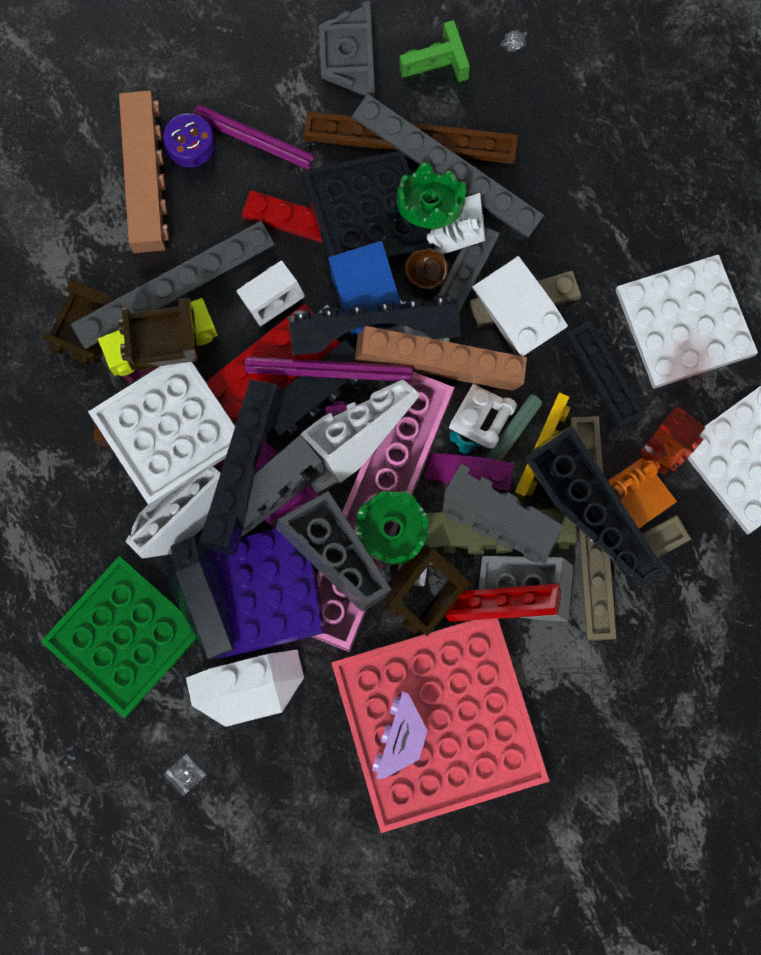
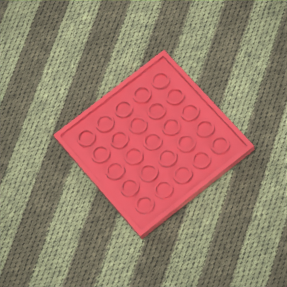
[331,619,549,833]

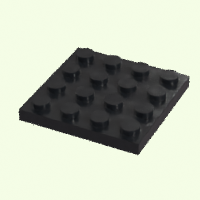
[301,151,436,260]

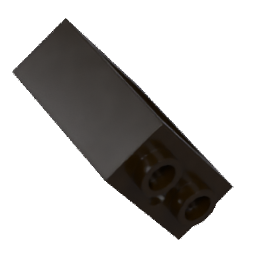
[382,545,470,637]

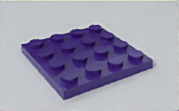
[215,529,325,659]

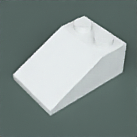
[472,256,568,357]

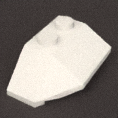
[126,466,220,558]
[186,650,304,727]

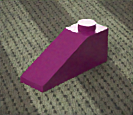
[425,453,514,494]

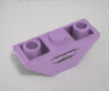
[372,692,428,780]

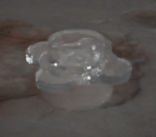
[500,29,527,52]

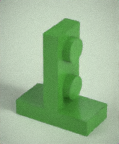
[399,20,470,82]

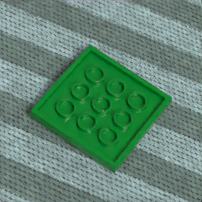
[41,556,197,718]

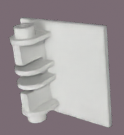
[427,193,485,254]

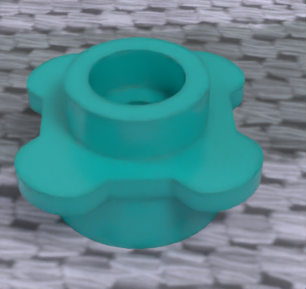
[450,431,481,454]

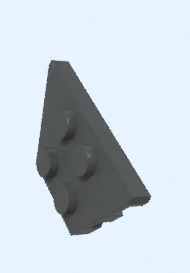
[319,1,375,98]

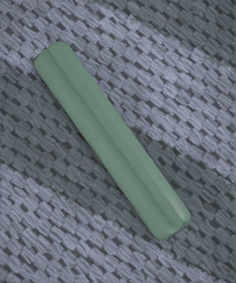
[486,395,542,461]

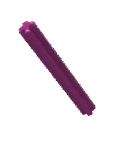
[193,105,314,169]

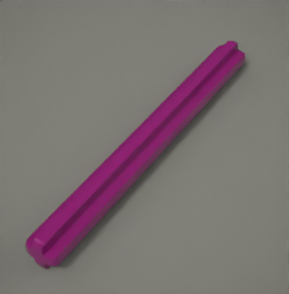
[245,357,413,382]

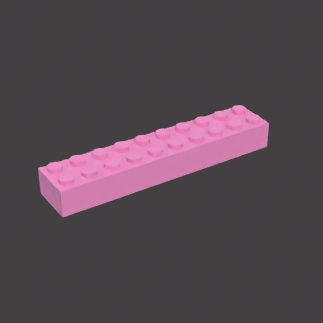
[312,372,454,652]

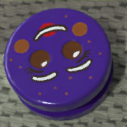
[163,113,215,167]

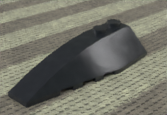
[524,426,666,586]

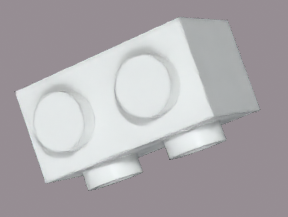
[236,260,305,326]

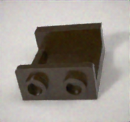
[42,280,117,366]
[118,298,199,370]

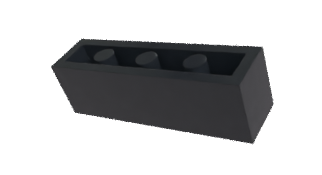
[272,339,363,439]

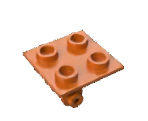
[608,457,677,528]

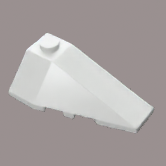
[300,379,420,483]

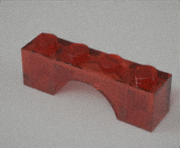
[638,406,705,475]

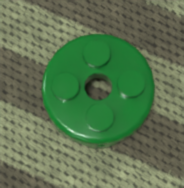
[397,162,466,229]
[356,491,428,565]

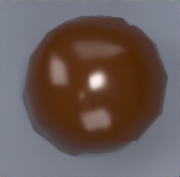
[405,248,449,290]

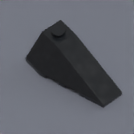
[164,536,235,660]

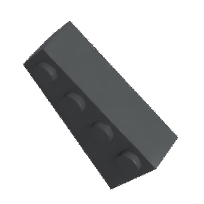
[241,435,324,538]
[443,464,563,564]
[276,491,391,612]

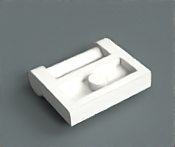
[449,384,517,448]

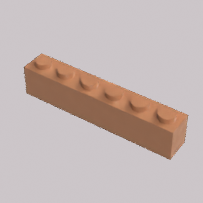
[119,91,169,253]
[354,326,527,391]

